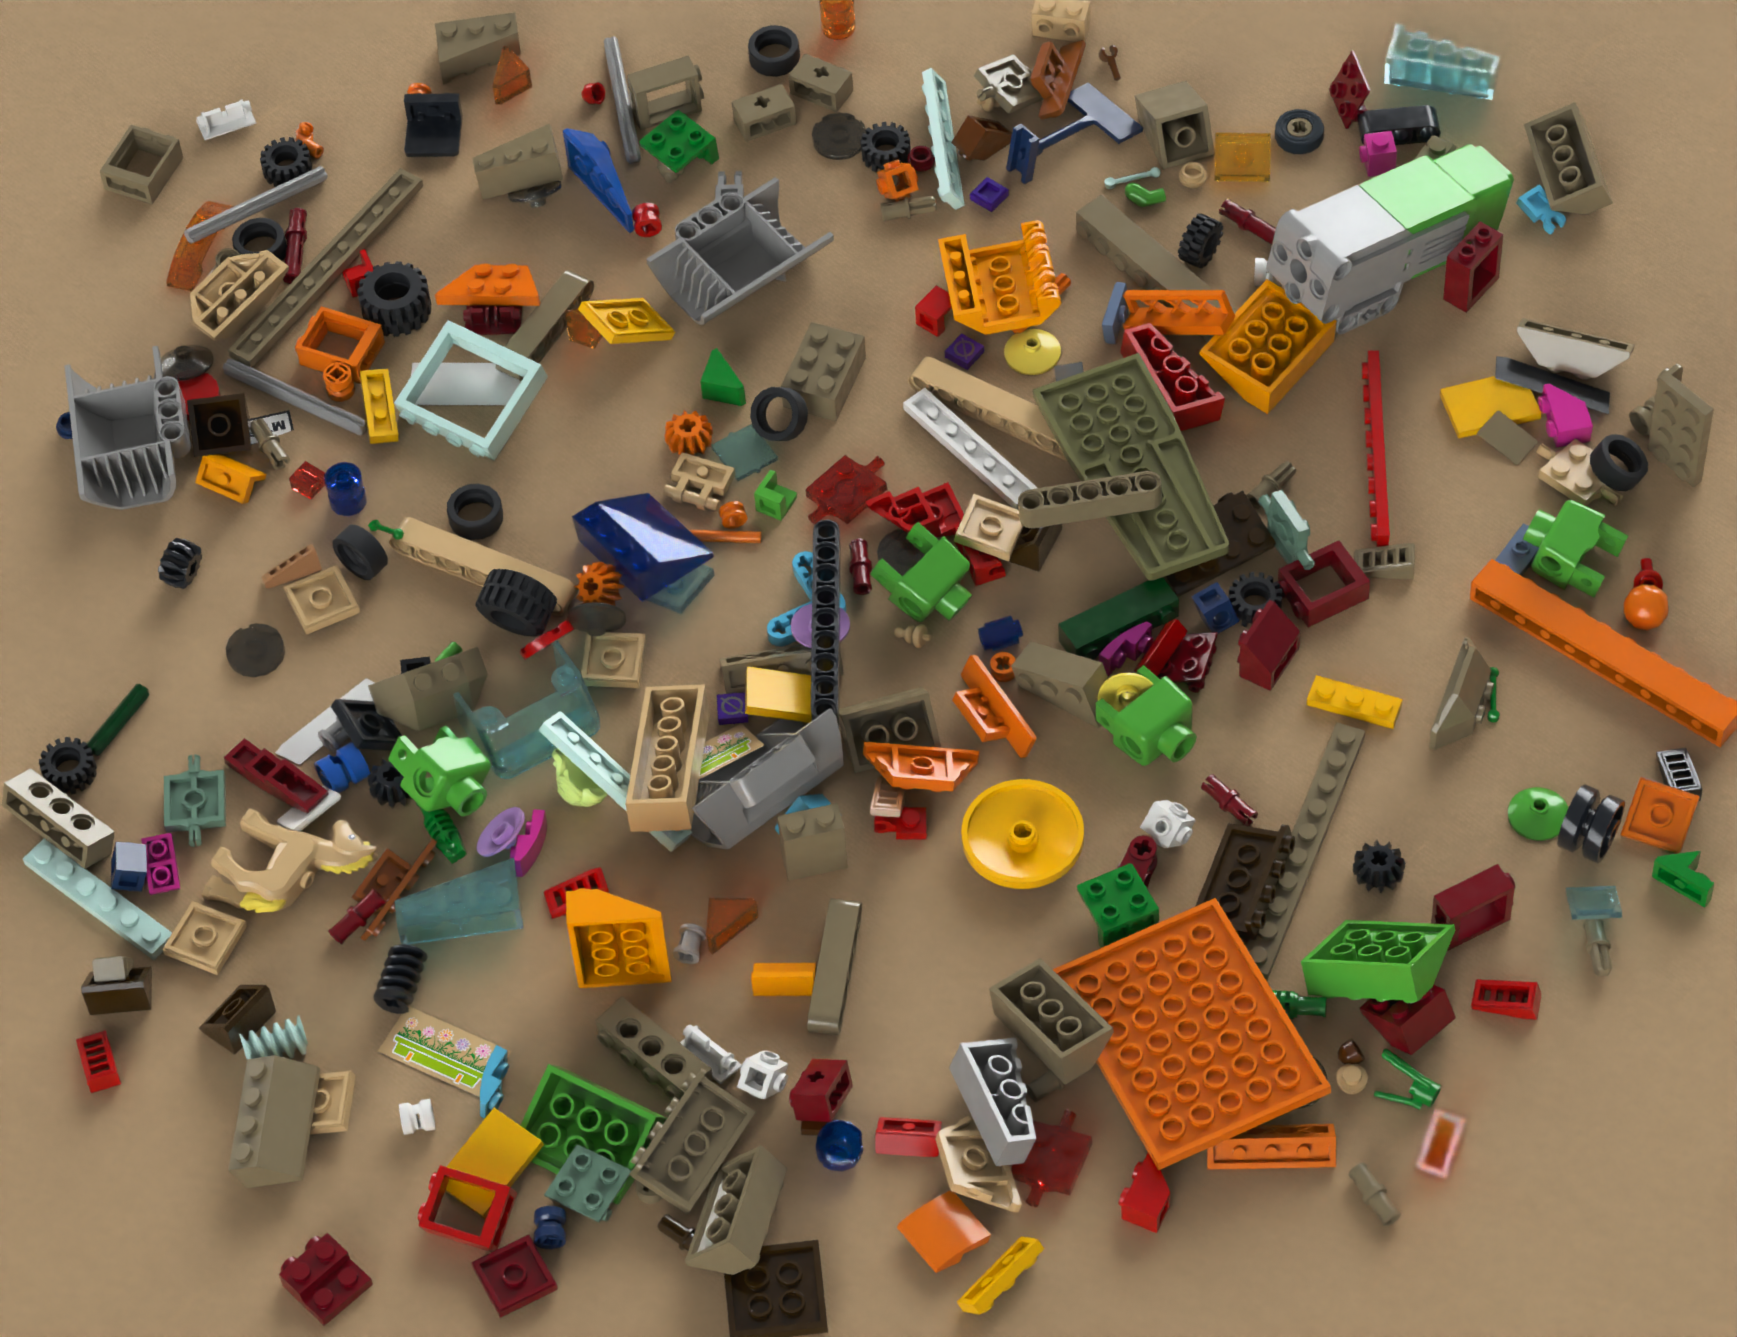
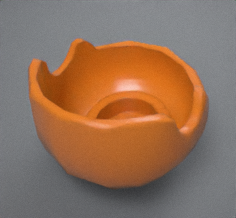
[1623,584,1669,630]

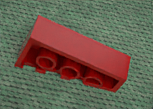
[1120,323,1225,431]

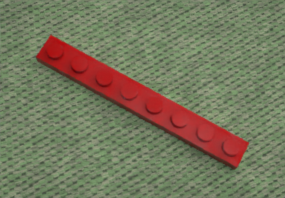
[1361,350,1390,547]

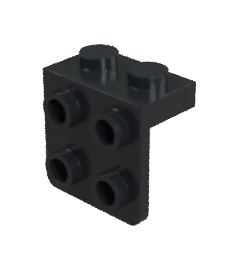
[404,93,463,157]

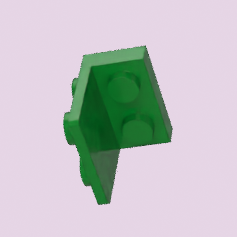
[639,109,719,173]
[1077,863,1159,948]

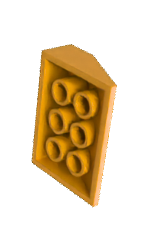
[1200,279,1337,414]
[566,888,672,988]

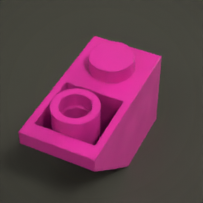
[1538,384,1593,448]

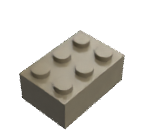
[781,322,866,421]

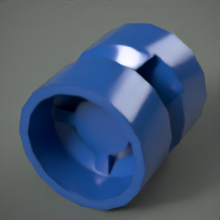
[314,742,371,794]

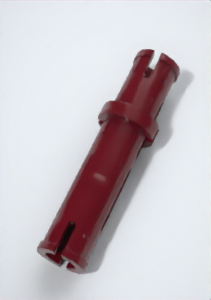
[1219,198,1276,245]
[283,208,307,284]

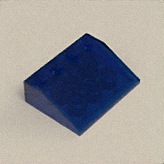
[572,493,714,602]

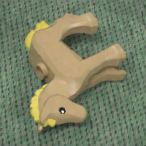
[201,808,379,913]

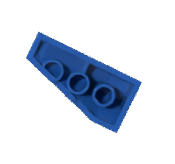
[563,128,634,233]

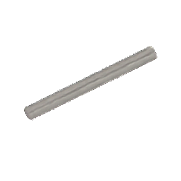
[604,36,641,163]
[184,166,328,244]
[223,358,367,435]

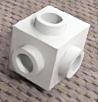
[1140,800,1196,848]
[737,1051,788,1100]

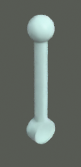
[1104,167,1161,189]

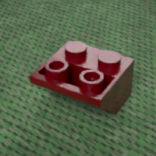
[1237,600,1300,691]
[1359,984,1456,1055]

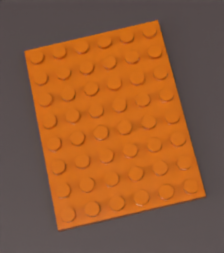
[1052,898,1331,1170]

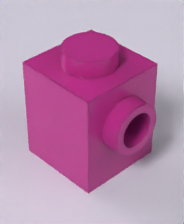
[1359,131,1397,177]

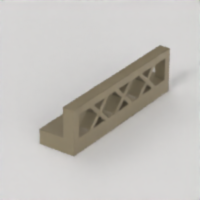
[720,644,844,694]

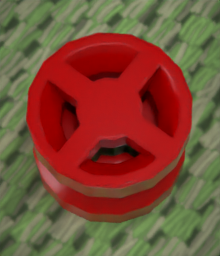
[632,203,662,237]

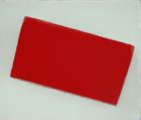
[1134,619,1188,676]
[875,1117,942,1157]

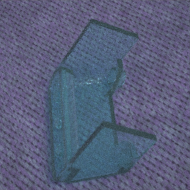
[453,640,601,779]

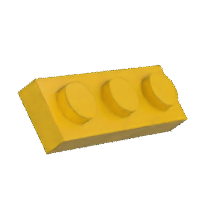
[360,368,398,444]
[1307,675,1403,729]
[957,1236,1045,1315]

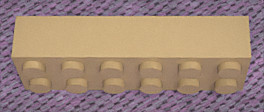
[625,684,710,832]

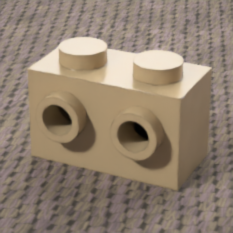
[1031,0,1090,42]

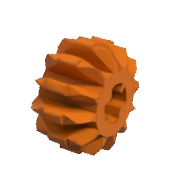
[664,410,713,456]
[574,562,625,612]

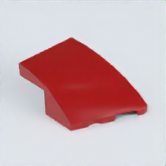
[865,482,964,537]

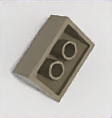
[839,687,941,773]

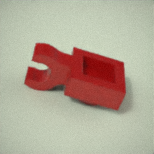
[874,807,926,840]

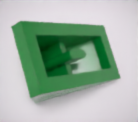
[700,348,746,406]

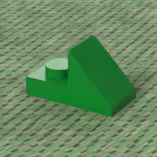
[1652,851,1714,908]

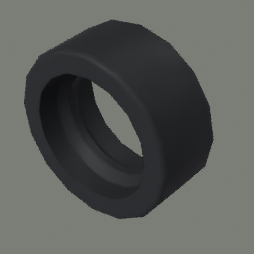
[748,25,800,77]
[232,218,287,261]
[750,387,808,441]
[1590,434,1648,492]
[447,484,503,540]
[333,524,388,580]

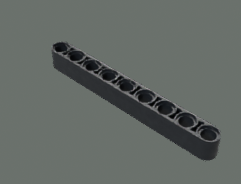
[811,520,841,727]

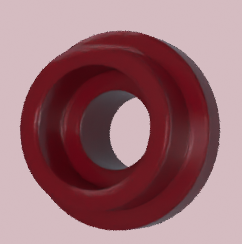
[907,146,935,172]

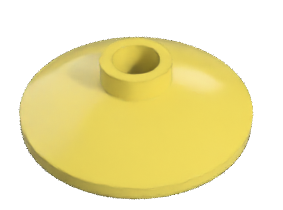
[1004,329,1061,375]
[1098,673,1154,712]

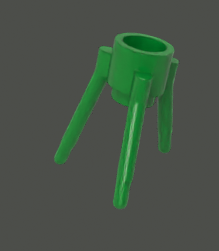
[1374,1048,1442,1110]

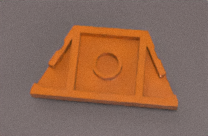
[435,263,541,306]
[863,742,980,792]

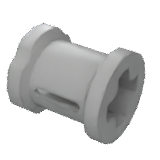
[318,717,349,753]
[673,923,707,964]

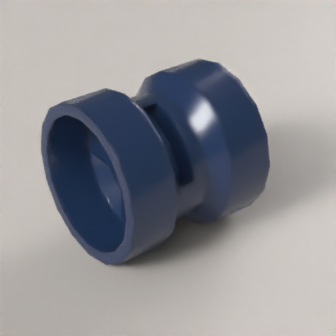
[534,1206,566,1249]

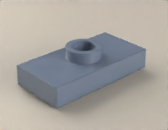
[1102,282,1128,344]
[1495,523,1539,576]

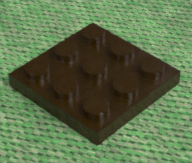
[724,1240,828,1337]

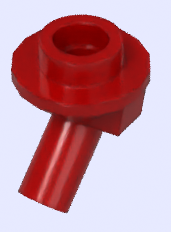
[1633,558,1663,590]

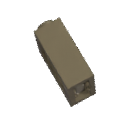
[627,56,704,130]
[100,125,183,204]

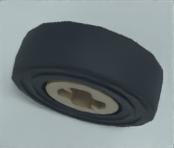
[1275,109,1324,154]

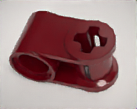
[1117,835,1158,888]

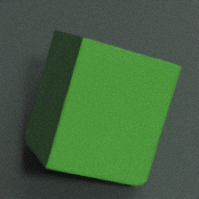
[754,470,797,521]

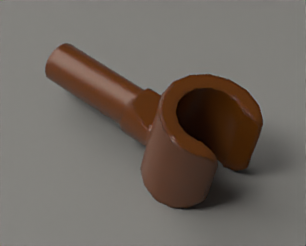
[1098,45,1121,81]

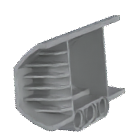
[647,177,834,325]
[65,346,191,510]
[691,709,844,850]

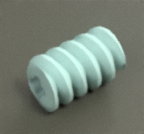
[239,1016,308,1059]

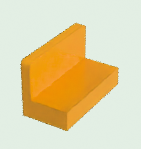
[195,454,267,504]
[751,963,816,996]

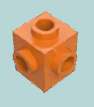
[876,160,919,202]

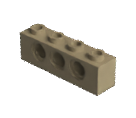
[2,769,115,869]
[595,996,714,1101]

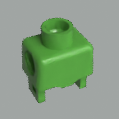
[1523,500,1628,597]
[870,522,972,622]
[1096,665,1197,766]
[388,726,491,816]

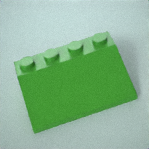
[1301,920,1455,1003]
[520,1064,667,1204]

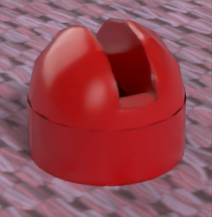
[581,82,605,105]

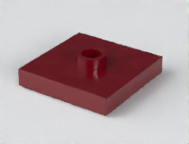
[471,1234,558,1318]

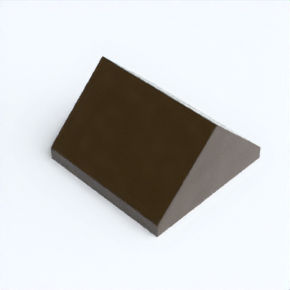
[187,393,252,457]
[1002,524,1062,572]
[81,966,152,1015]
[199,985,276,1055]

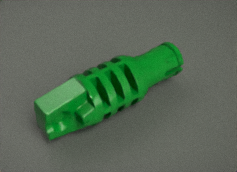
[415,802,467,864]
[1272,990,1327,1019]

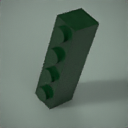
[1058,577,1179,660]

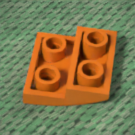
[897,1191,991,1273]

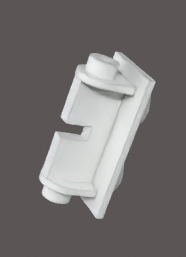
[196,99,256,140]
[680,1024,742,1084]

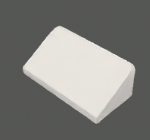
[277,786,341,831]

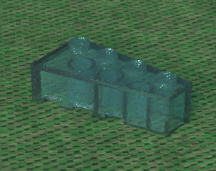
[1384,23,1500,100]
[395,858,524,945]

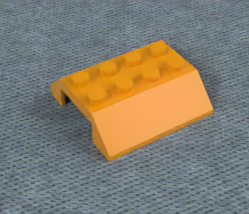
[938,220,1061,335]

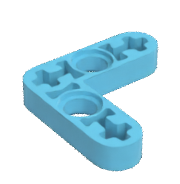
[767,551,846,647]

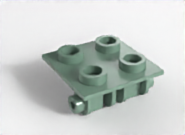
[544,1144,632,1222]

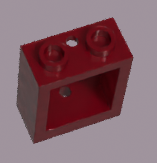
[1443,221,1504,313]
[1278,540,1370,628]
[1431,864,1516,951]

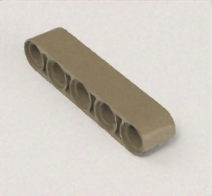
[496,270,594,381]
[1018,471,1162,528]
[807,898,862,1035]

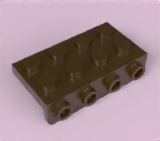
[1163,490,1276,597]
[1196,823,1295,940]

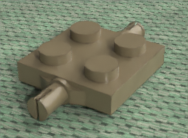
[974,54,1043,114]

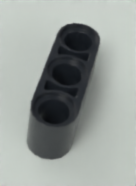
[1357,105,1441,145]

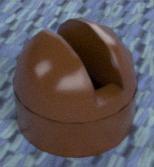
[1337,1038,1365,1065]

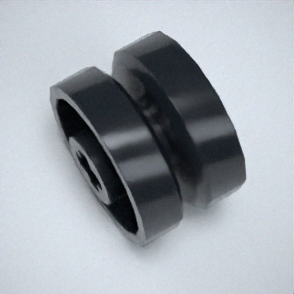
[1557,784,1625,863]

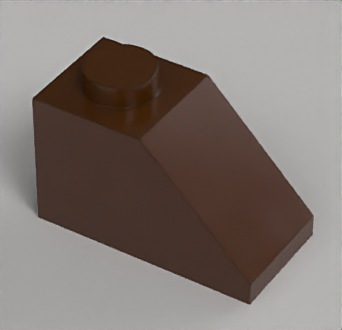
[951,115,1012,161]

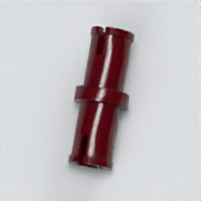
[849,538,872,595]
[1201,774,1258,826]
[328,888,386,945]

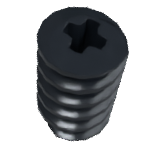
[373,944,428,1014]

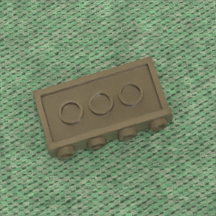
[1648,364,1714,487]
[629,1068,756,1214]

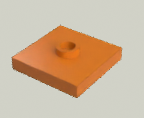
[1621,777,1700,854]

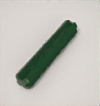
[87,684,149,756]

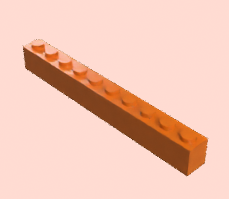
[1470,559,1737,748]

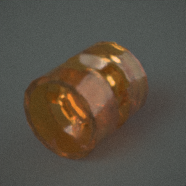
[819,0,856,40]

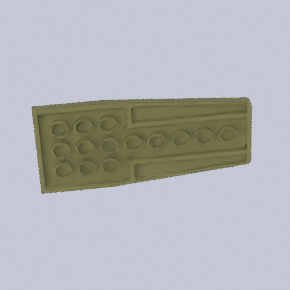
[1033,353,1229,580]

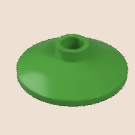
[1508,787,1568,841]

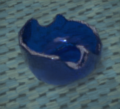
[815,1119,864,1172]

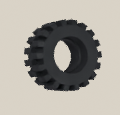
[358,261,432,337]
[475,569,557,637]

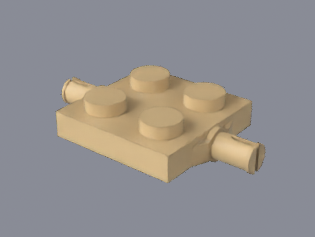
[1537,439,1623,506]

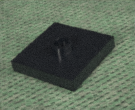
[331,699,402,751]

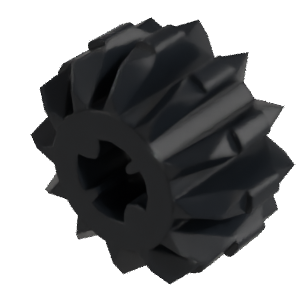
[158,538,202,589]
[368,758,412,809]
[1352,840,1406,893]

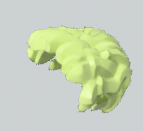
[552,748,607,807]

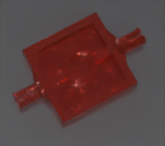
[805,455,888,525]
[1011,1110,1093,1207]

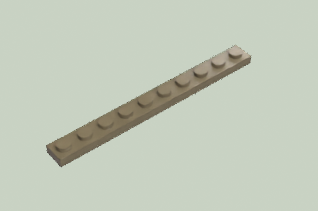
[228,168,423,368]
[1246,722,1365,981]

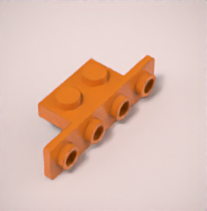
[952,654,1037,758]

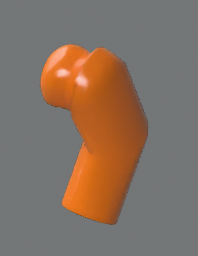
[296,122,324,159]

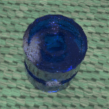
[324,462,367,516]

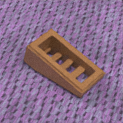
[261,544,322,589]
[870,776,907,817]

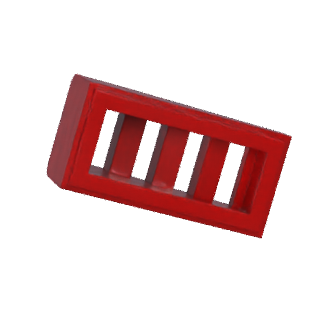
[543,867,609,919]
[1471,979,1541,1020]
[76,1030,121,1093]

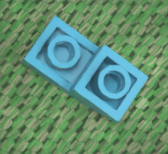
[480,1045,509,1119]

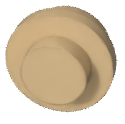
[1179,162,1207,188]
[1336,1063,1368,1094]

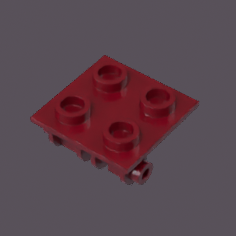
[1329,51,1371,129]
[463,305,522,335]
[1157,632,1218,693]

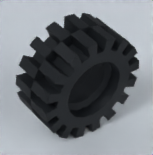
[861,122,911,172]
[260,137,312,187]
[1178,213,1224,269]
[1229,572,1282,627]
[39,737,97,795]

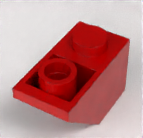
[1118,1153,1170,1233]

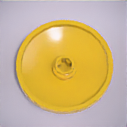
[961,779,1084,889]

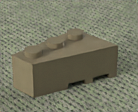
[1011,641,1108,728]

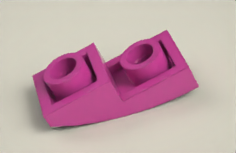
[510,809,548,877]
[141,833,181,895]

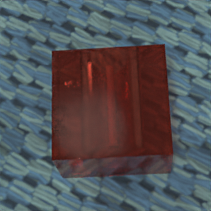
[289,461,327,500]

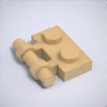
[663,452,736,511]

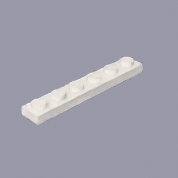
[903,388,1037,510]

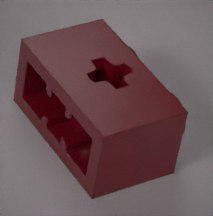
[789,1058,853,1122]

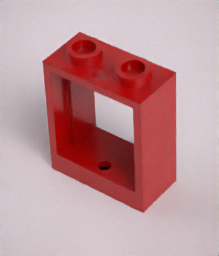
[417,1165,518,1252]

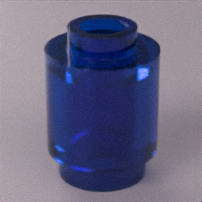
[977,615,1023,652]

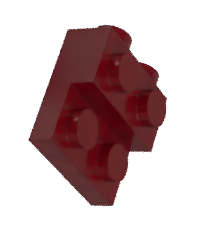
[279,1233,373,1326]

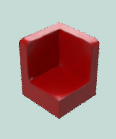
[342,249,373,298]
[915,285,952,337]

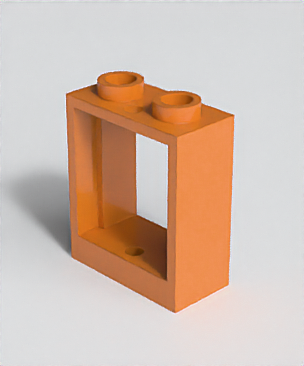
[295,306,385,384]

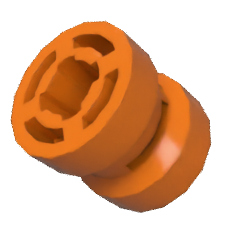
[323,362,355,402]

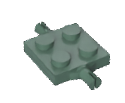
[1258,490,1315,570]
[164,754,226,847]

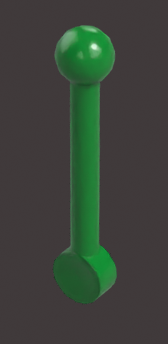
[368,520,404,540]
[1487,667,1500,723]

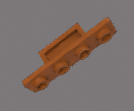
[1030,40,1086,120]
[351,838,437,941]

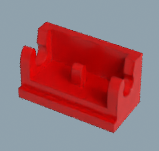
[954,524,1006,586]

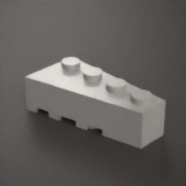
[949,1038,1036,1166]

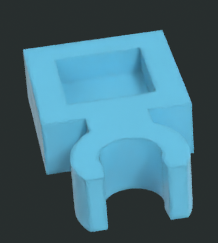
[1516,184,1566,235]

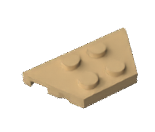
[935,1116,1022,1212]

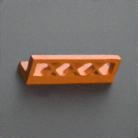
[1123,290,1235,335]
[1207,1124,1336,1170]

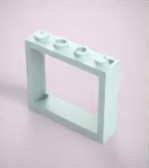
[394,320,548,461]

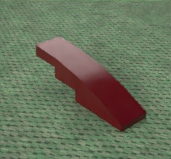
[224,738,329,814]

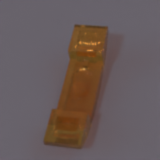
[166,201,234,292]

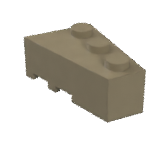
[435,13,521,85]
[473,124,563,200]

